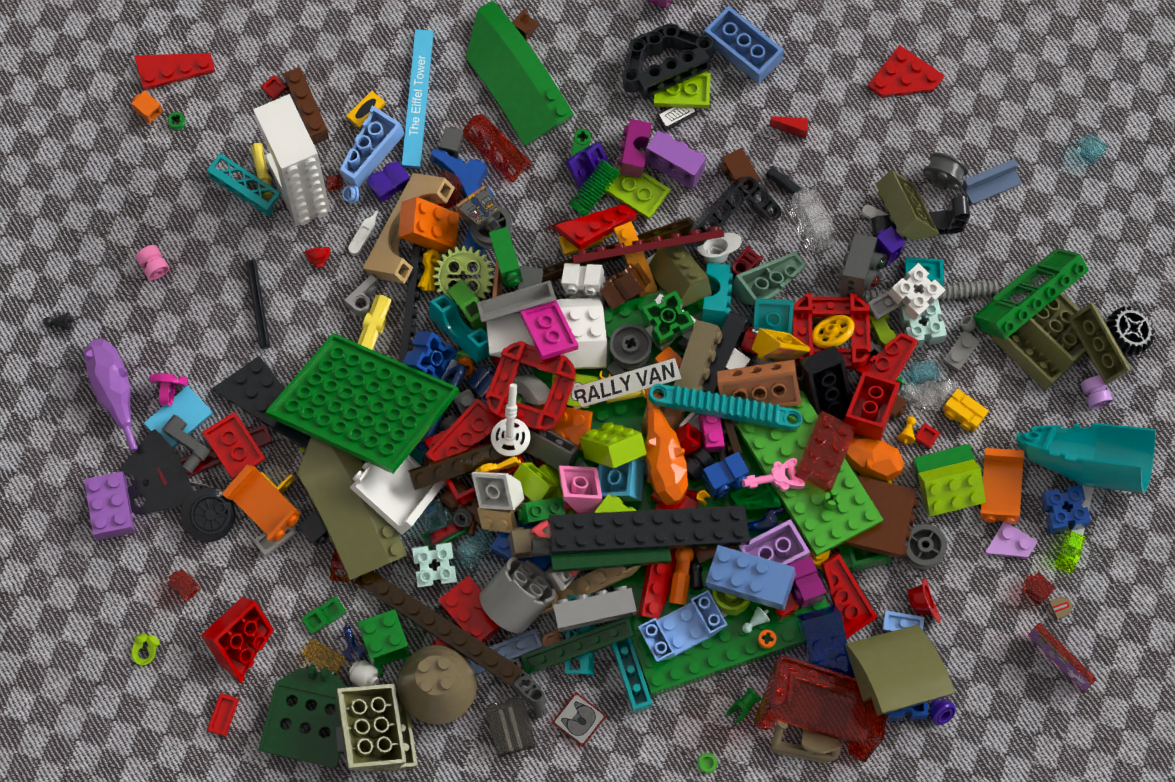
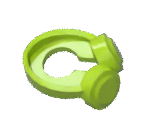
[132,633,160,665]

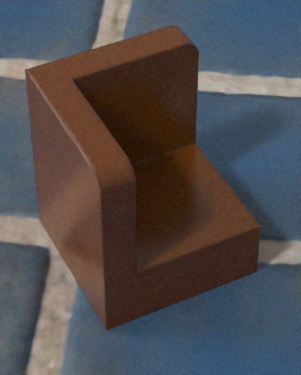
[512,8,539,41]

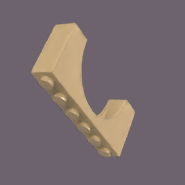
[363,173,455,284]

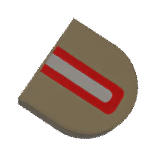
[1048,597,1072,620]

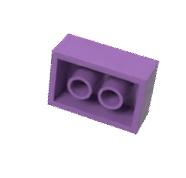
[645,130,706,190]
[84,471,135,540]

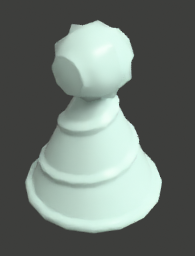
[742,606,770,633]

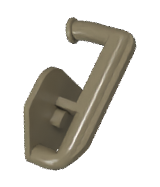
[771,720,842,763]

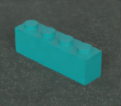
[611,638,653,714]

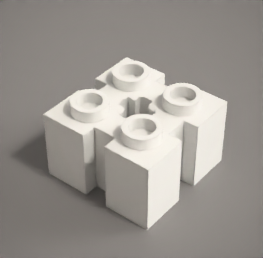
[561,263,607,304]
[888,263,945,321]

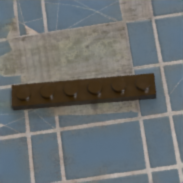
[408,433,525,490]

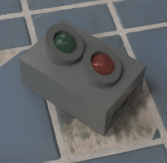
[838,233,887,300]

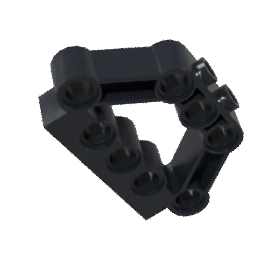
[622,23,714,98]

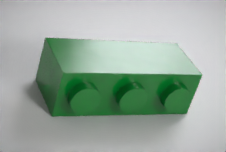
[912,444,975,485]

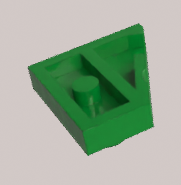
[730,483,781,510]

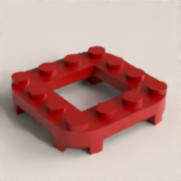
[792,293,871,369]
[486,341,576,431]

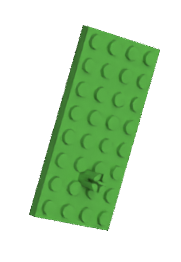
[735,391,883,557]

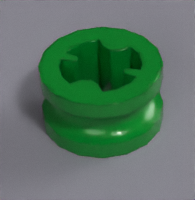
[168,112,185,131]

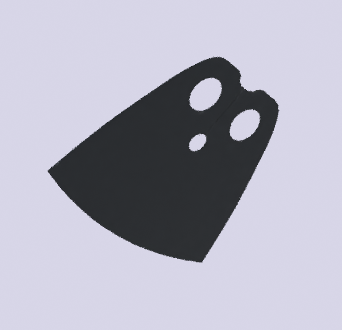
[119,429,193,514]

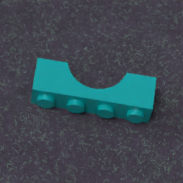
[701,262,733,326]
[429,293,490,362]

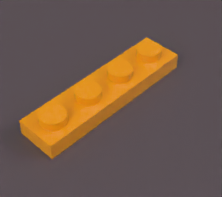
[613,221,659,297]

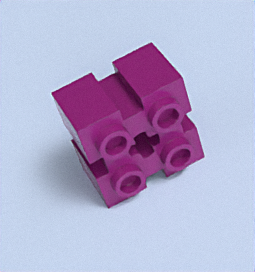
[789,556,826,610]

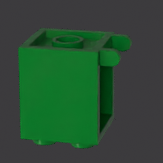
[357,609,411,676]

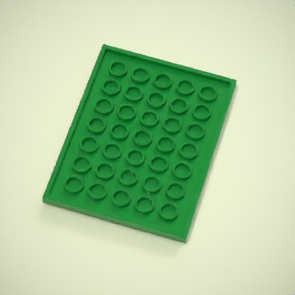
[266,333,459,474]

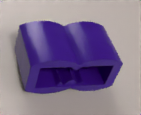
[367,161,411,203]

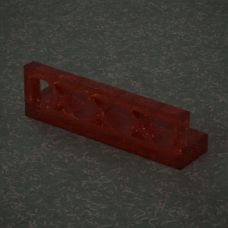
[463,114,533,183]

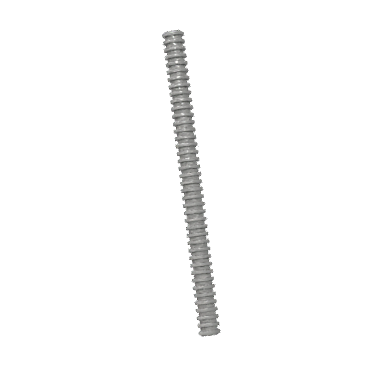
[772,279,999,304]

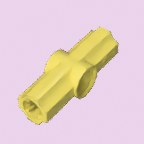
[358,294,392,350]

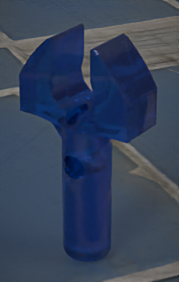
[343,625,364,663]

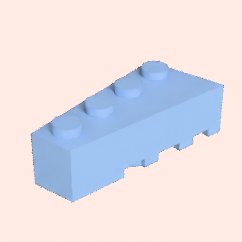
[340,105,405,189]

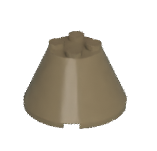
[397,645,477,725]

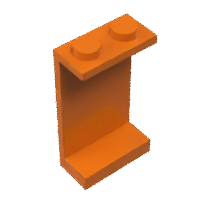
[980,448,1024,524]
[222,465,301,542]

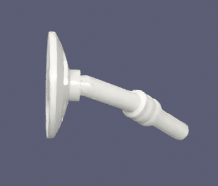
[491,384,530,456]

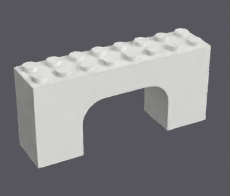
[253,94,330,226]

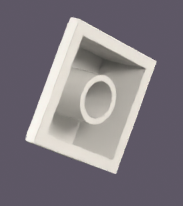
[471,472,524,510]

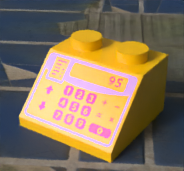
[752,328,810,362]

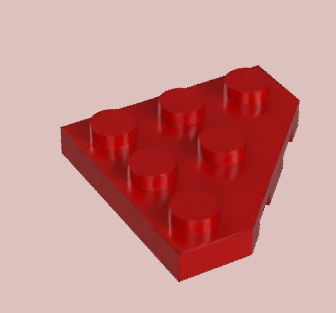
[867,45,945,98]

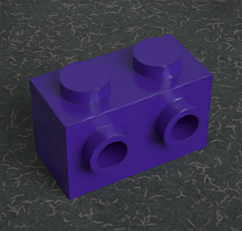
[876,226,906,268]

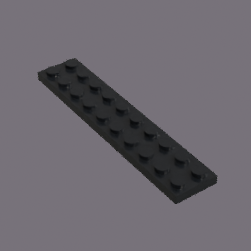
[548,505,750,555]

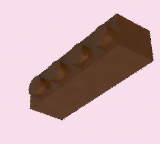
[283,67,329,144]

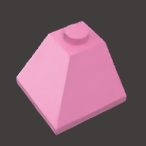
[558,466,602,513]

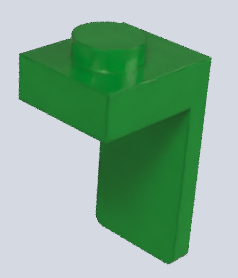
[517,497,566,525]

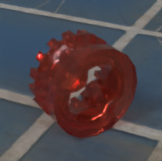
[325,175,343,191]

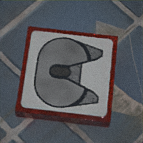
[551,692,607,748]

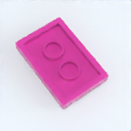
[520,301,579,360]

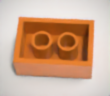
[398,197,459,254]

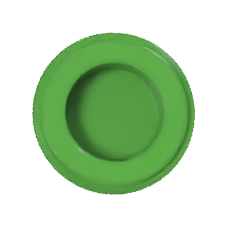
[697,753,718,774]

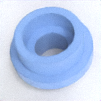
[342,185,360,203]

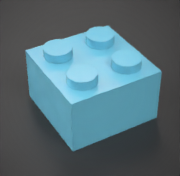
[598,459,645,502]

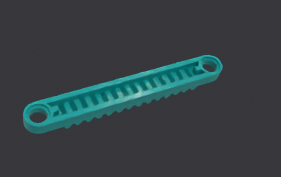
[648,384,803,431]

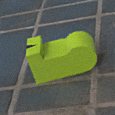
[869,314,896,349]

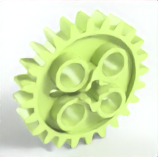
[433,246,494,302]

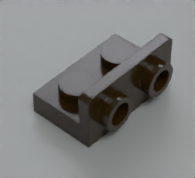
[718,419,742,462]

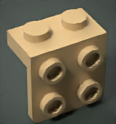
[477,494,528,533]

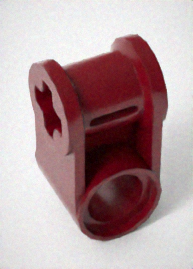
[731,245,764,280]

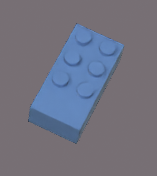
[704,6,784,84]
[706,545,796,611]

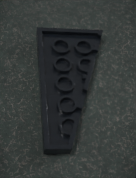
[212,356,311,450]

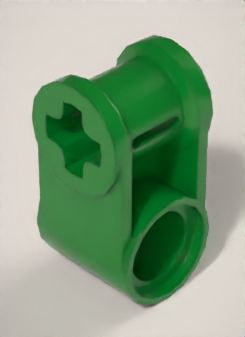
[571,129,591,157]

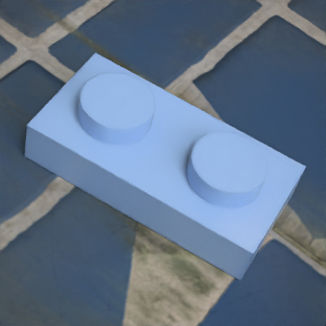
[882,610,924,632]

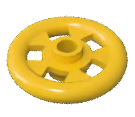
[812,315,855,349]

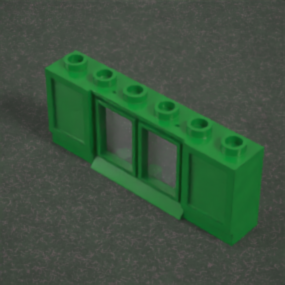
[973,248,1089,339]

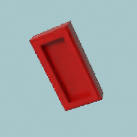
[207,693,239,737]

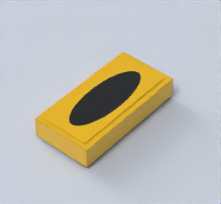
[346,91,386,129]

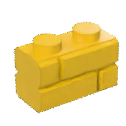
[942,388,989,433]

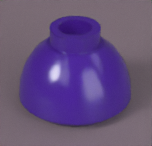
[929,699,956,725]

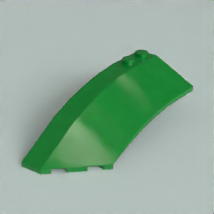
[465,1,574,147]

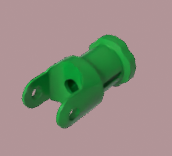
[727,687,762,723]

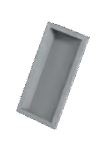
[477,280,556,323]

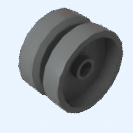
[609,324,652,372]

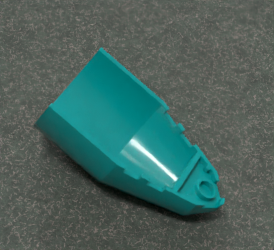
[1017,423,1156,493]

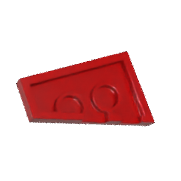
[857,332,918,382]

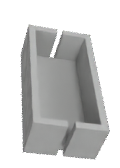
[553,586,637,632]

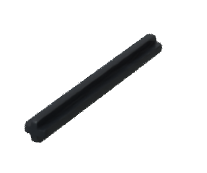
[246,259,270,349]

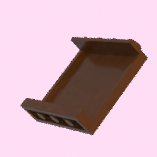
[833,475,919,565]

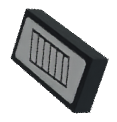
[656,107,698,131]

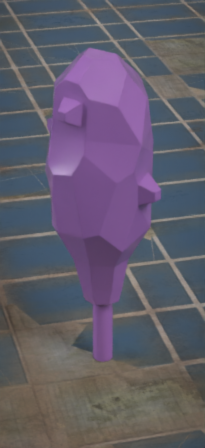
[83,338,138,452]

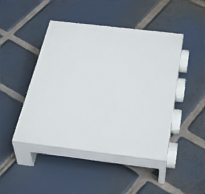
[349,455,445,535]

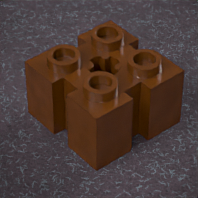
[600,263,651,310]

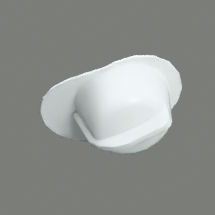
[697,233,742,264]

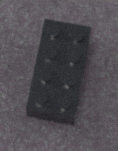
[799,346,852,428]

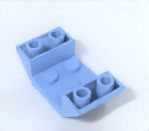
[638,590,728,662]

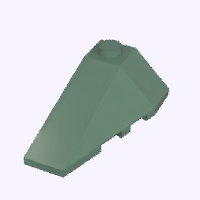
[731,251,806,305]

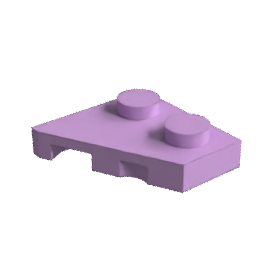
[984,522,1038,559]

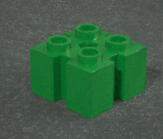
[640,290,695,347]

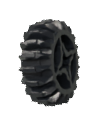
[1105,306,1155,357]

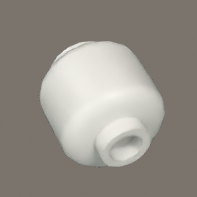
[349,660,379,687]

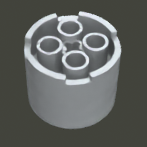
[479,557,556,633]

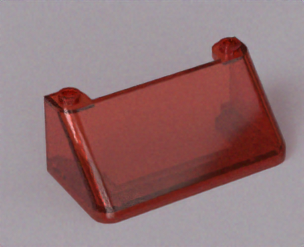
[754,655,887,762]

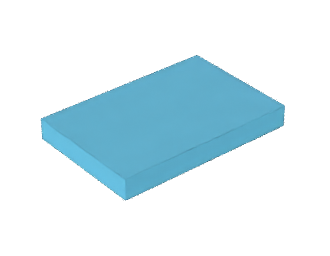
[144,386,213,449]

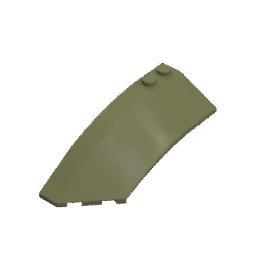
[297,437,407,580]

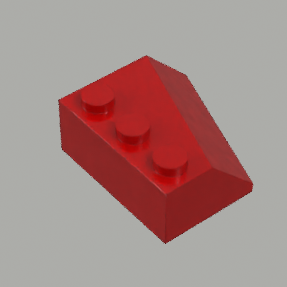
[200,596,274,683]

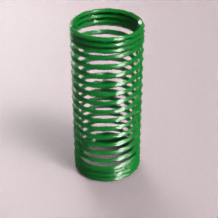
[568,159,620,216]

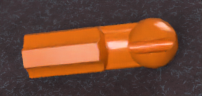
[669,548,694,605]

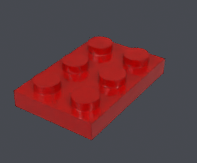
[202,412,266,480]

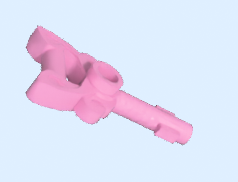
[742,458,805,492]

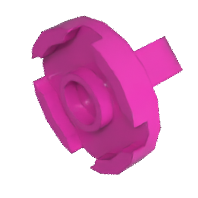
[149,373,188,406]

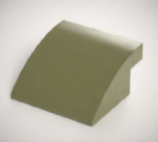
[991,293,1087,391]
[845,625,955,716]
[336,684,418,772]

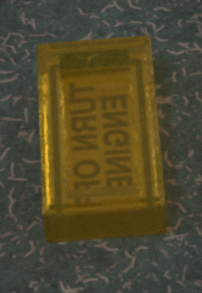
[302,638,346,675]

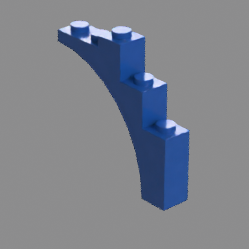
[431,148,494,256]

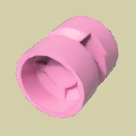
[135,245,170,281]

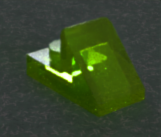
[1054,530,1086,573]

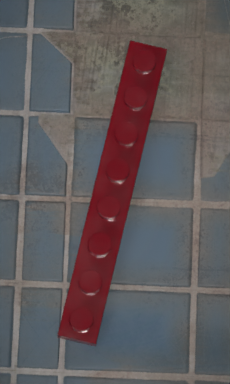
[572,226,724,263]

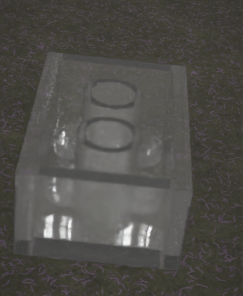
[789,186,837,256]

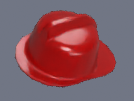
[908,578,941,623]

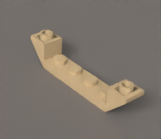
[541,566,641,615]

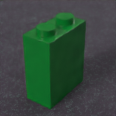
[489,227,523,287]

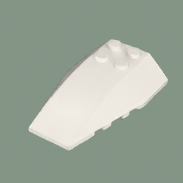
[486,298,607,369]

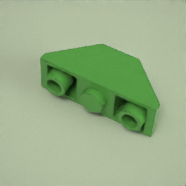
[446,280,487,332]

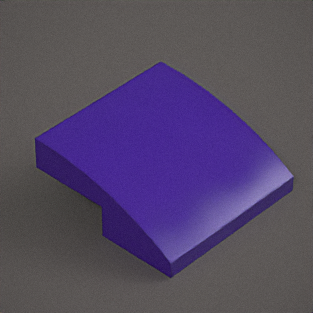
[565,142,610,193]

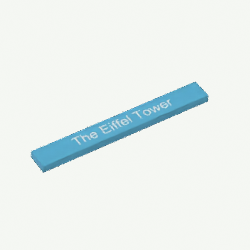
[402,29,434,169]

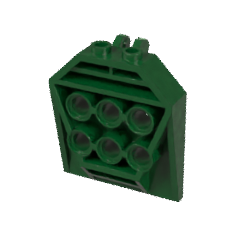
[258,664,346,769]

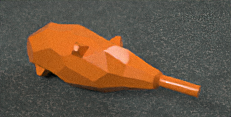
[644,387,688,505]
[827,430,904,481]

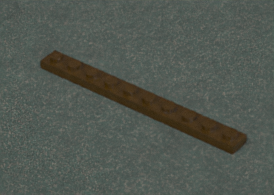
[542,217,694,283]
[355,571,523,687]

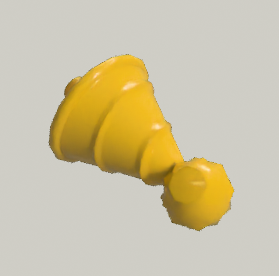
[897,416,916,445]

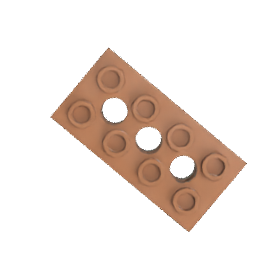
[717,360,801,407]

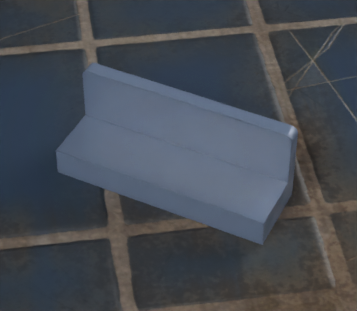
[962,158,1022,205]

